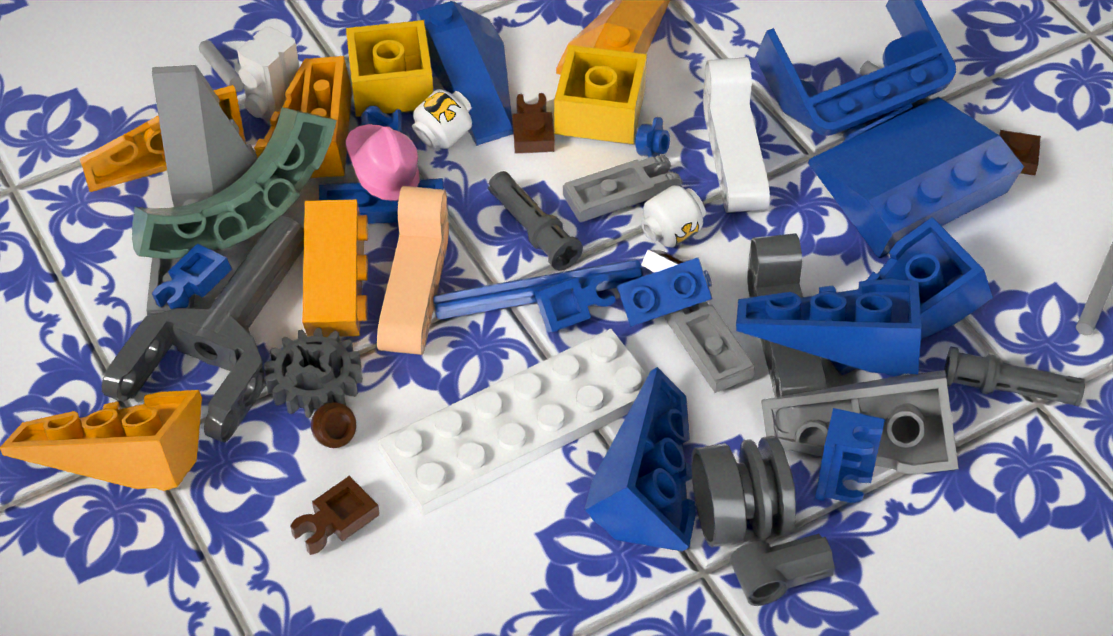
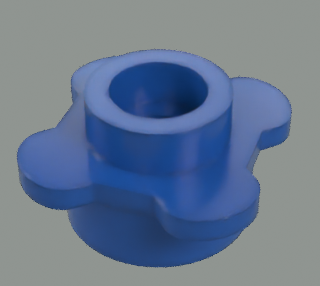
[635,117,670,158]

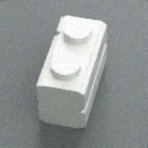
[237,26,299,122]

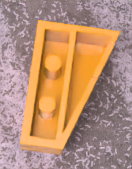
[254,56,352,178]

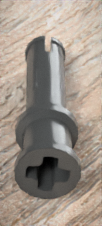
[488,171,583,271]
[944,346,1085,407]

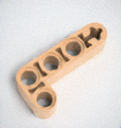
[377,186,449,355]

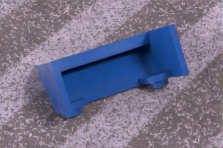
[755,0,956,136]

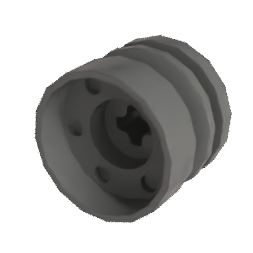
[691,435,796,548]

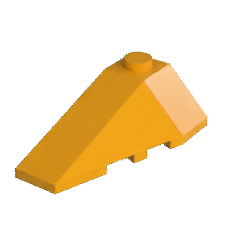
[556,0,670,75]
[80,85,246,192]
[0,390,202,491]

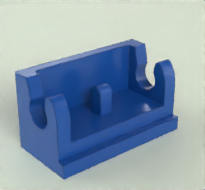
[815,408,885,503]

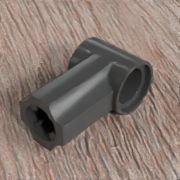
[730,534,835,606]

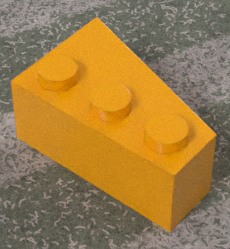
[302,199,368,337]

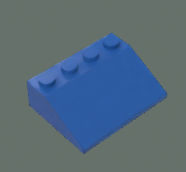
[808,97,1024,258]

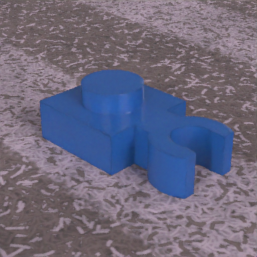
[152,243,232,309]
[534,274,616,332]

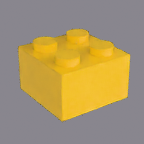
[346,20,433,117]
[554,45,647,144]

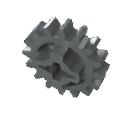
[264,328,363,418]

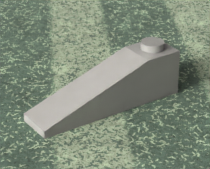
[152,65,257,207]
[761,370,959,474]

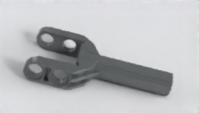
[102,216,304,442]

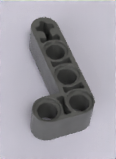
[747,233,826,397]

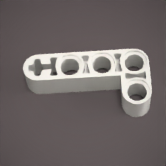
[703,57,770,213]

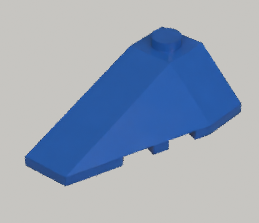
[416,1,513,146]
[828,217,993,376]
[736,280,922,376]
[584,367,696,551]

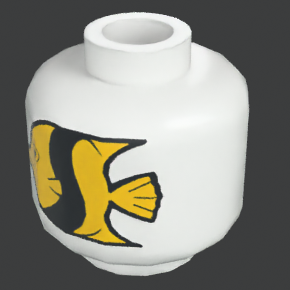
[412,89,472,149]
[641,185,706,248]

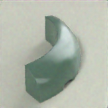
[132,107,337,259]

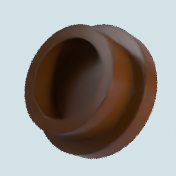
[311,402,357,448]

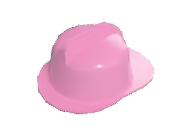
[345,124,420,201]

